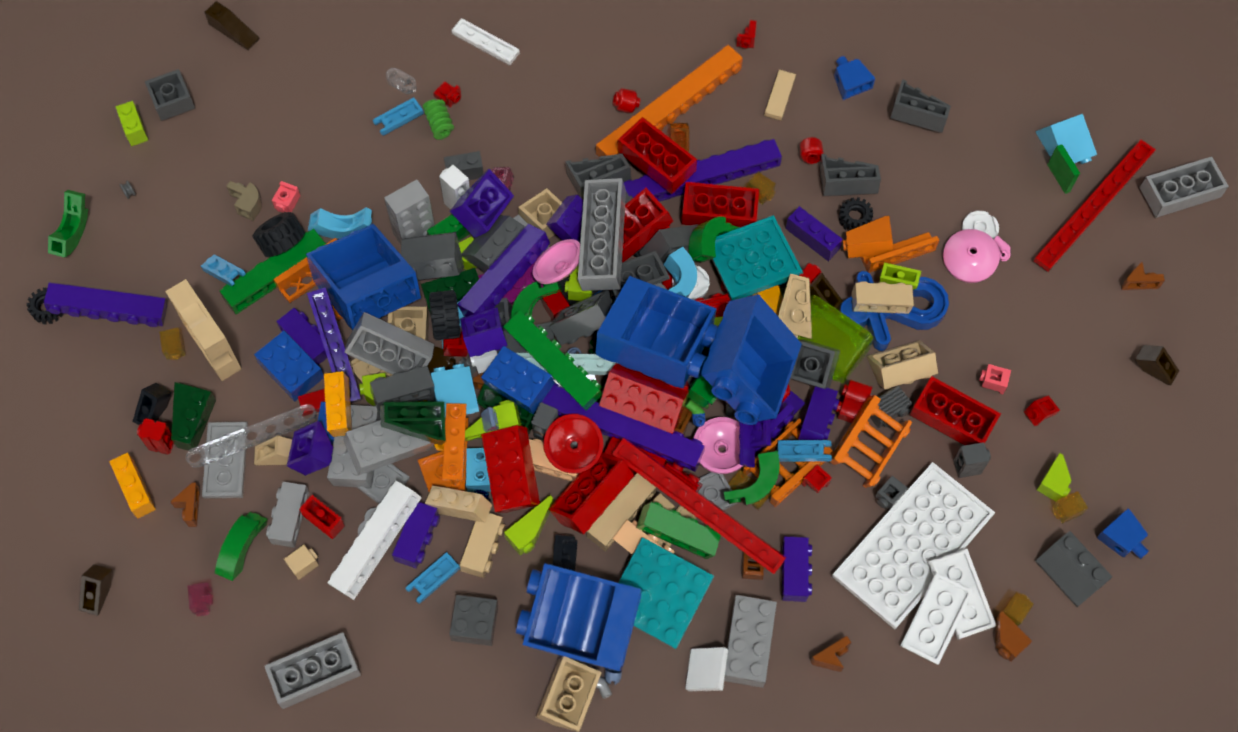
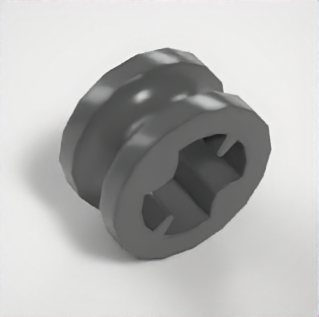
[119,180,136,199]

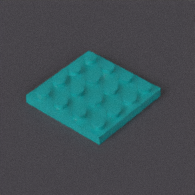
[712,215,803,300]
[618,537,715,649]

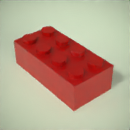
[618,117,697,194]
[682,182,759,228]
[622,188,674,263]
[599,363,689,434]
[910,376,1001,446]
[481,425,540,513]
[549,452,634,534]

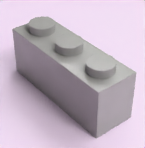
[266,482,309,548]

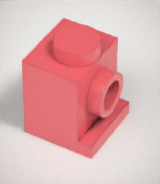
[272,181,300,213]
[979,364,1011,394]

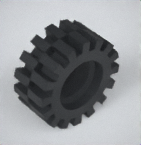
[838,197,873,231]
[27,287,63,325]

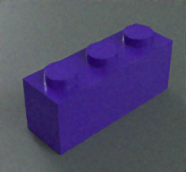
[786,206,843,261]
[276,308,327,365]
[799,386,839,440]
[392,502,440,569]
[782,537,812,602]

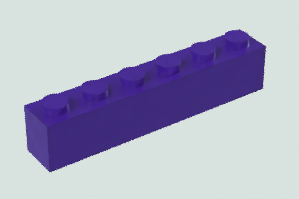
[457,224,550,317]
[44,283,167,327]
[307,287,362,404]

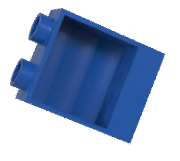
[306,223,421,330]
[596,276,718,388]
[701,294,802,425]
[516,563,643,671]

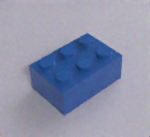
[254,331,324,402]
[481,346,555,414]

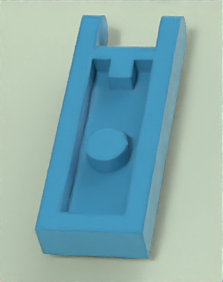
[373,97,424,135]
[201,254,246,287]
[778,440,832,462]
[405,552,460,604]

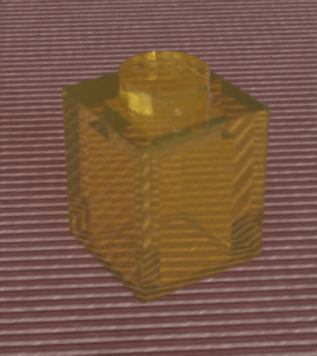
[747,171,776,205]
[159,328,186,360]
[1053,491,1088,524]
[1003,592,1034,626]

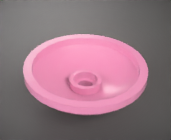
[943,229,1000,283]
[532,239,580,284]
[694,417,743,474]

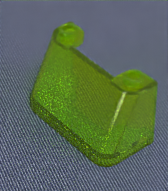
[797,295,873,384]

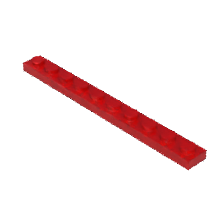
[1034,139,1156,272]
[612,438,787,574]

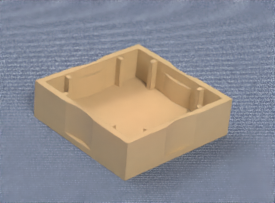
[165,279,242,381]

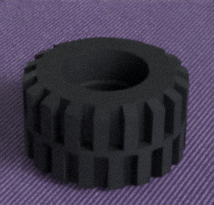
[253,212,305,257]
[429,290,461,340]

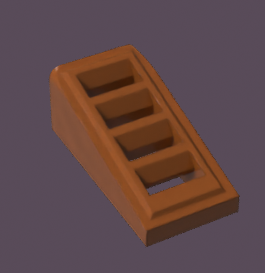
[742,552,764,580]

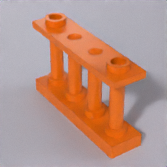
[829,395,912,488]
[442,403,469,491]
[742,418,833,507]

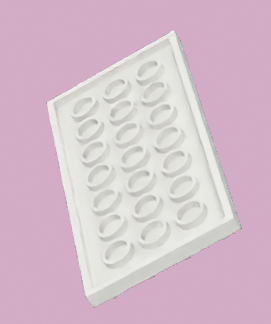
[832,462,995,629]

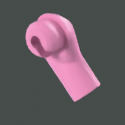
[994,236,1011,261]

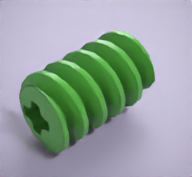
[423,100,454,140]

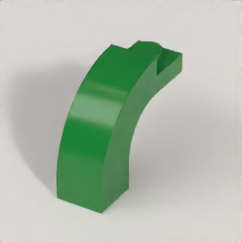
[48,190,88,257]
[689,217,740,262]
[511,281,563,324]
[723,451,780,506]
[214,512,268,581]

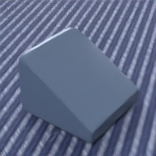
[481,407,499,432]

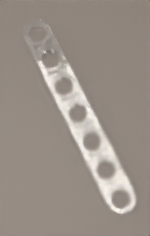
[186,404,317,468]

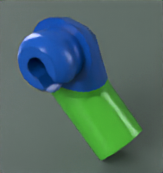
[685,399,705,427]

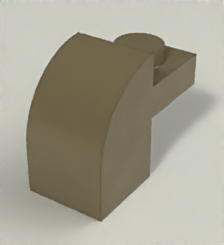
[226,181,262,221]

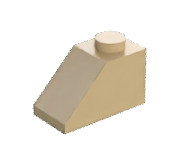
[254,436,292,465]

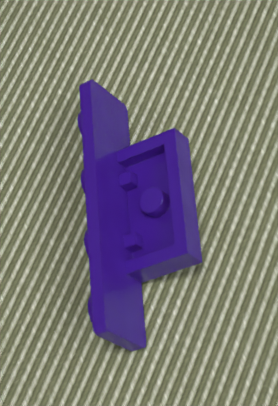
[755,391,805,454]
[739,419,771,468]

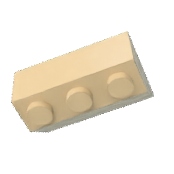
[867,340,938,390]
[536,656,602,732]

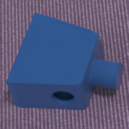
[834,56,875,100]
[1097,508,1149,559]

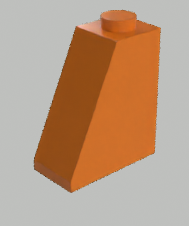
[843,216,893,258]

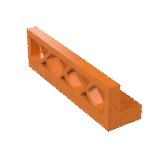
[861,232,939,273]
[273,238,337,303]

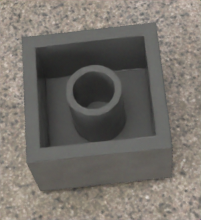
[144,69,195,121]
[790,340,840,389]
[450,595,498,646]

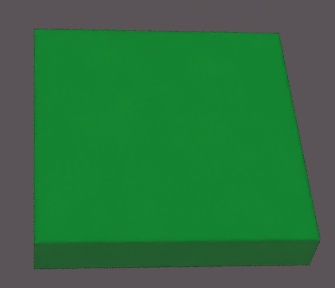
[1047,144,1080,194]

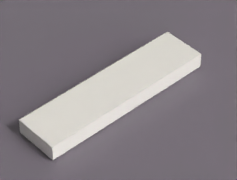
[452,18,520,65]

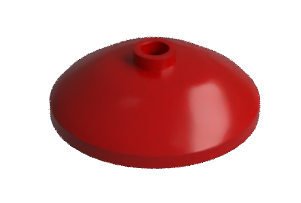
[544,414,603,474]

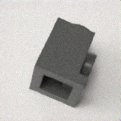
[875,476,908,509]

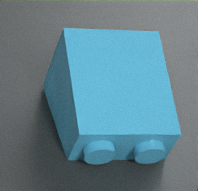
[1036,114,1097,164]
[430,364,479,418]

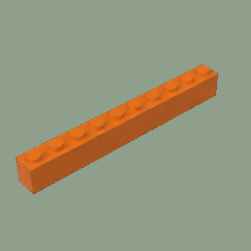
[596,45,743,158]

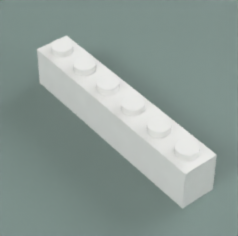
[328,481,422,600]

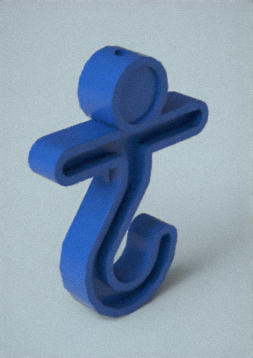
[838,271,949,351]

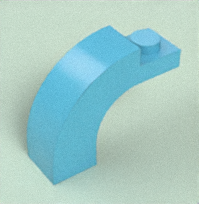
[308,207,372,239]
[664,247,697,297]

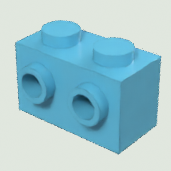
[466,448,491,492]

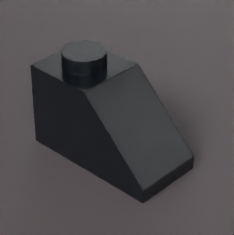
[132,383,172,425]

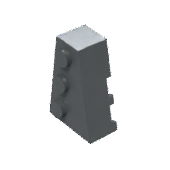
[891,79,951,133]
[565,154,631,200]
[819,154,881,196]
[639,224,698,265]
[370,366,434,411]

